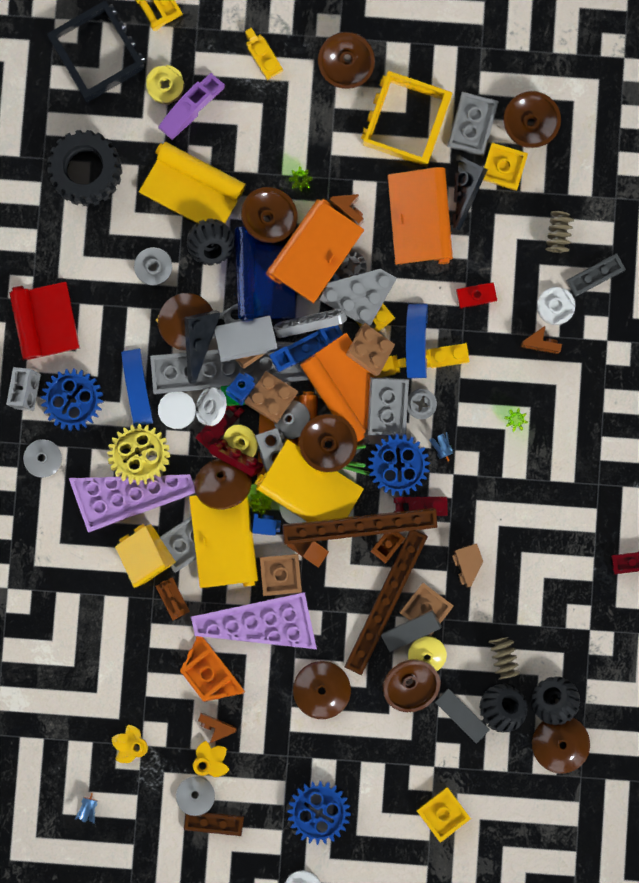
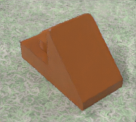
[330,194,364,226]
[521,326,562,354]
[371,532,405,564]
[287,541,329,568]
[198,713,237,743]

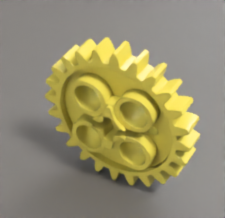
[107,424,170,485]

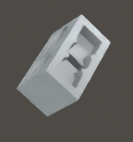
[6,367,41,411]
[255,428,285,473]

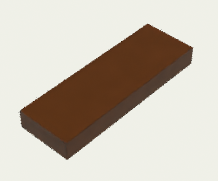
[184,812,244,837]

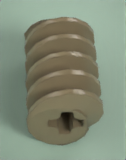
[545,211,574,253]
[489,637,520,679]

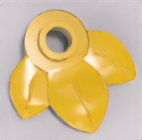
[111,725,148,763]
[193,741,229,777]

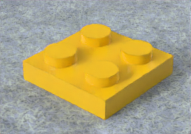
[483,143,528,191]
[416,787,471,843]

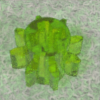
[289,166,312,192]
[504,408,528,432]
[248,490,274,514]

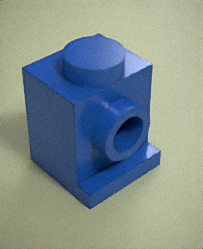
[226,373,255,405]
[252,514,281,536]

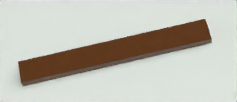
[282,508,438,545]
[344,530,428,676]

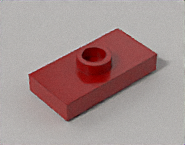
[456,282,497,308]

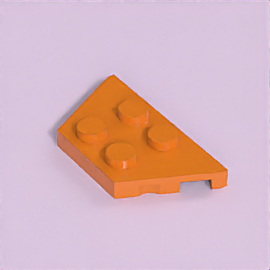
[180,636,246,702]

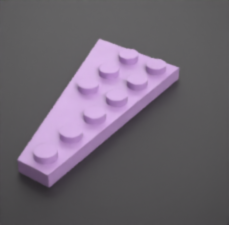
[69,475,196,532]
[191,592,317,649]

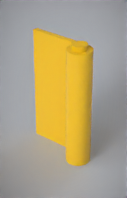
[139,142,246,224]
[255,439,364,522]
[189,495,258,588]

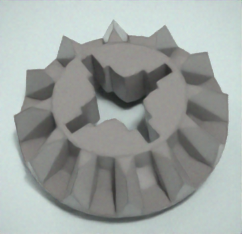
[337,252,367,279]
[407,389,437,419]

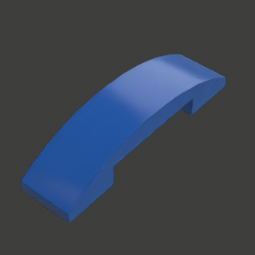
[406,304,428,379]
[269,325,343,372]
[121,349,153,427]

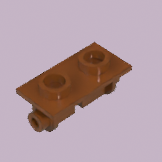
[156,577,190,620]

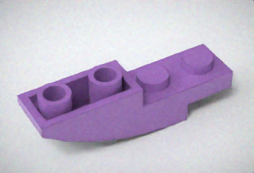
[158,73,225,140]

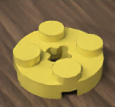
[146,65,184,105]

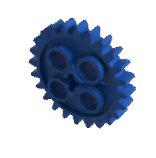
[41,368,104,431]
[367,433,430,496]
[287,780,351,845]

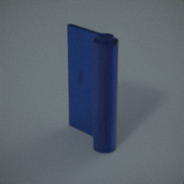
[235,226,296,321]

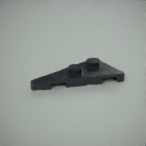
[453,155,488,230]
[184,310,220,383]

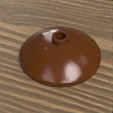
[318,32,375,89]
[504,91,561,148]
[241,187,298,243]
[158,293,213,351]
[299,414,357,472]
[194,459,252,510]
[383,659,440,712]
[293,661,351,719]
[532,718,590,774]

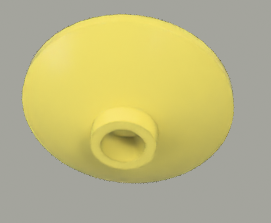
[223,424,258,457]
[408,636,447,671]

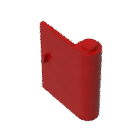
[9,282,80,360]

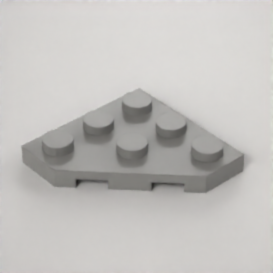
[319,269,397,326]

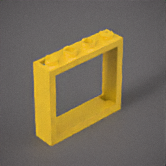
[361,71,453,167]

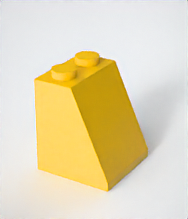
[115,524,176,588]

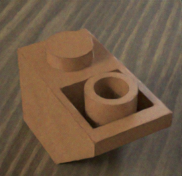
[452,544,483,588]

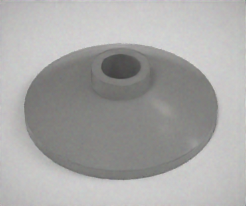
[134,247,172,285]
[274,400,310,439]
[23,439,62,478]
[176,776,215,816]

